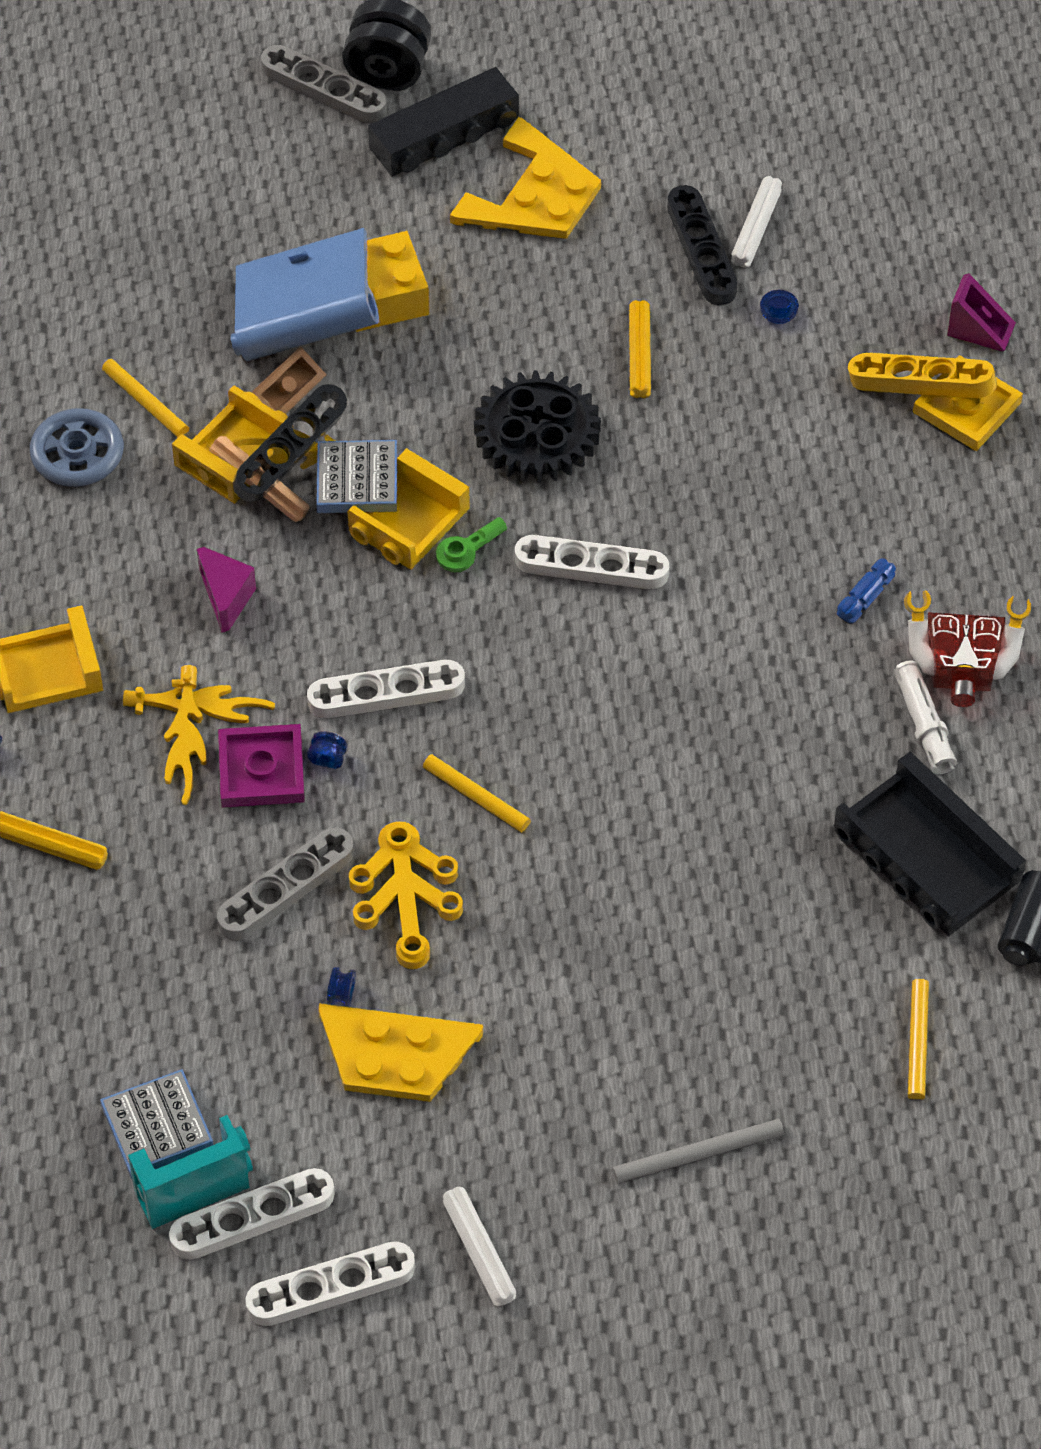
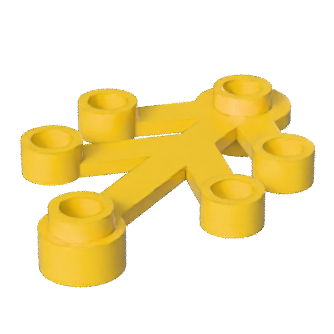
[349,821,463,969]

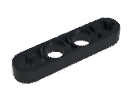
[667,185,737,305]
[233,384,347,502]

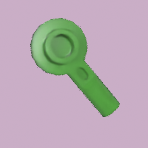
[436,517,507,573]

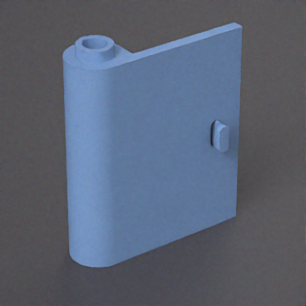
[231,228,379,361]

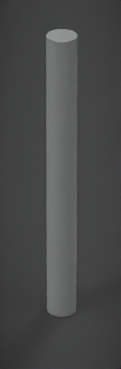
[612,1118,784,1184]

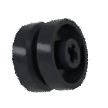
[342,0,431,91]

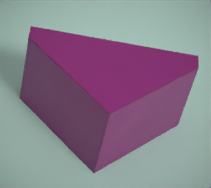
[947,273,1016,352]
[196,547,256,633]

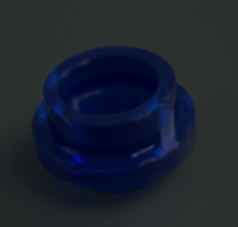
[760,290,799,324]

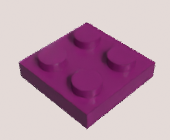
[218,724,305,808]

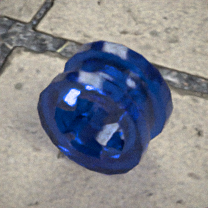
[307,731,348,769]
[327,967,356,1007]

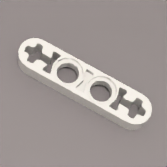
[515,535,669,589]
[307,660,465,718]
[169,1168,335,1260]
[246,1241,415,1326]

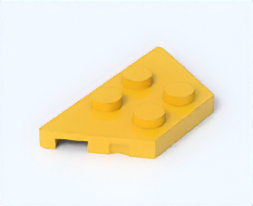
[318,1003,483,1102]

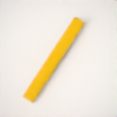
[102,359,189,438]
[423,754,531,833]
[908,979,929,1100]

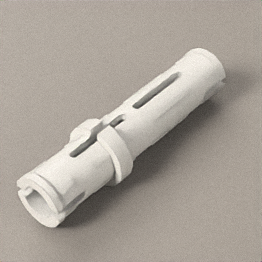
[893,660,957,774]

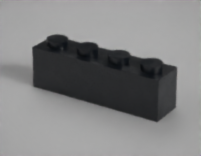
[368,67,519,177]

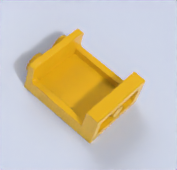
[172,385,294,504]
[347,448,470,570]
[0,605,104,713]

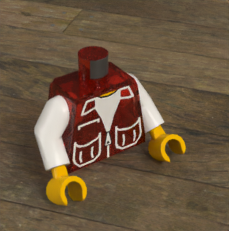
[904,590,1031,707]

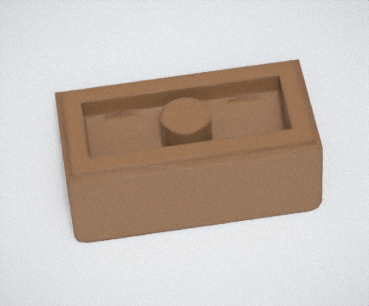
[251,346,327,414]

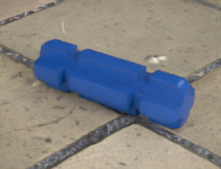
[837,558,896,624]

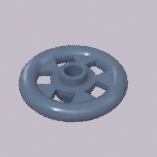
[30,408,124,487]

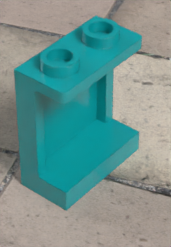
[128,1115,253,1229]

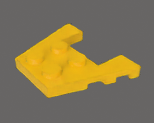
[450,117,601,239]

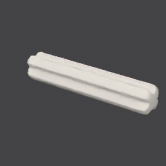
[731,176,782,268]
[443,1187,516,1307]

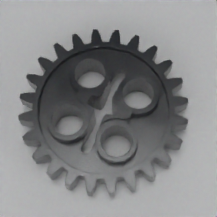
[474,370,601,483]

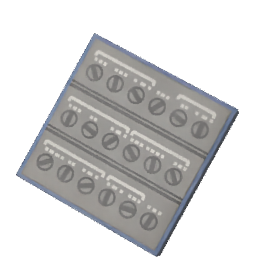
[317,440,397,513]
[100,1069,213,1179]

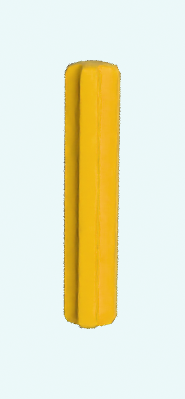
[629,300,651,398]
[0,811,108,870]

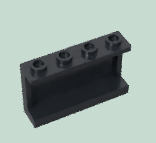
[834,751,1026,937]

